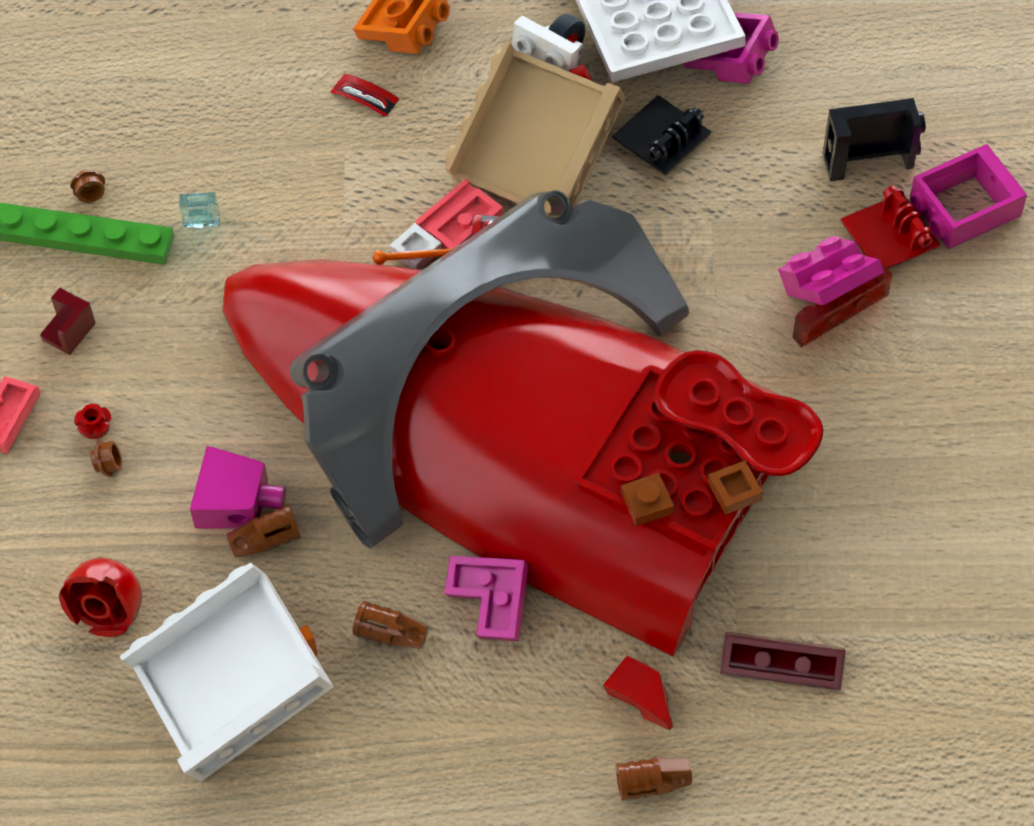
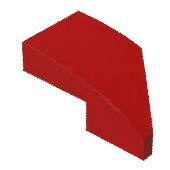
[603,656,673,731]

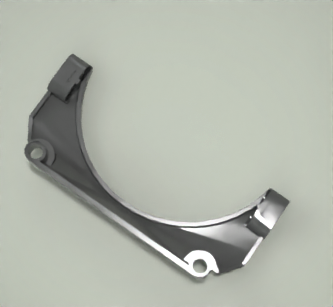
[290,190,689,549]

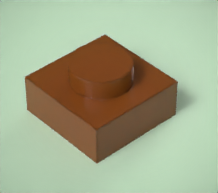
[708,460,763,515]
[621,473,674,526]

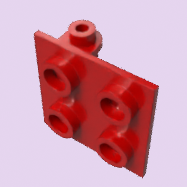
[840,185,940,271]

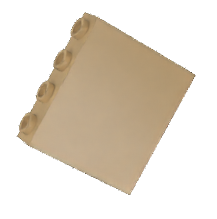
[444,41,626,216]

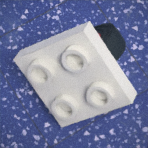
[512,14,585,71]

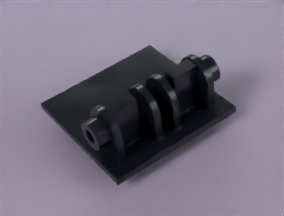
[612,95,711,175]

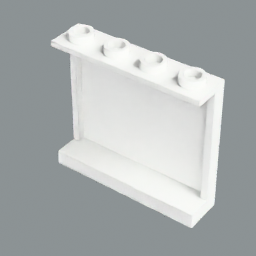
[120,562,334,782]

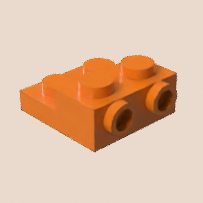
[353,0,450,54]

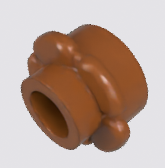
[70,170,105,203]
[90,440,122,477]

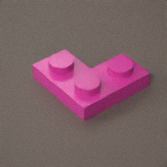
[444,556,529,642]

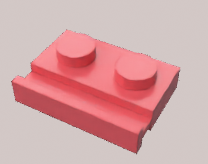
[415,179,503,249]

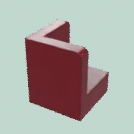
[40,288,96,355]

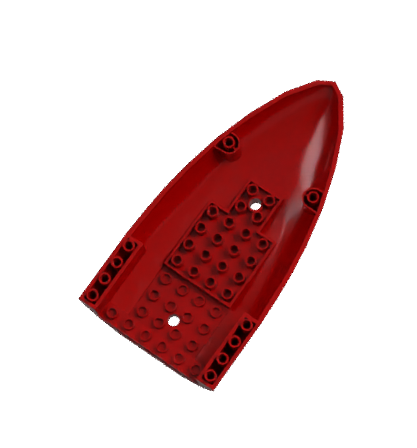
[222,259,779,657]

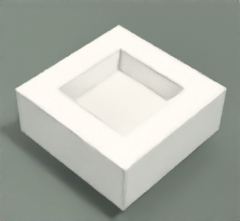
[390,223,442,270]

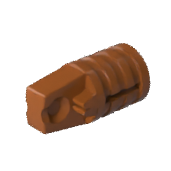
[226,505,301,558]
[353,601,429,649]
[615,757,692,801]

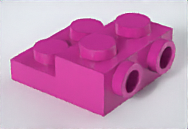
[683,12,779,84]
[778,236,884,305]

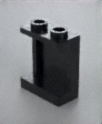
[822,98,926,181]

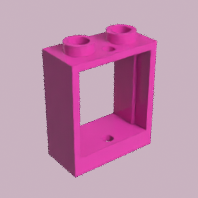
[909,144,1027,249]

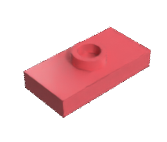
[0,376,41,454]

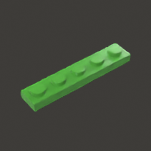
[0,203,174,265]

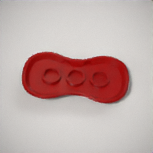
[653,350,824,476]

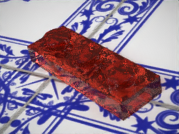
[792,265,893,348]

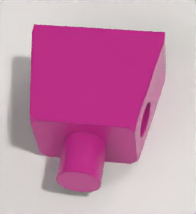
[190,446,286,529]

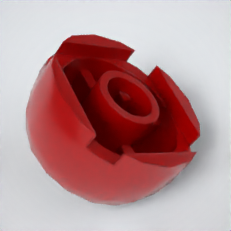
[59,557,142,637]

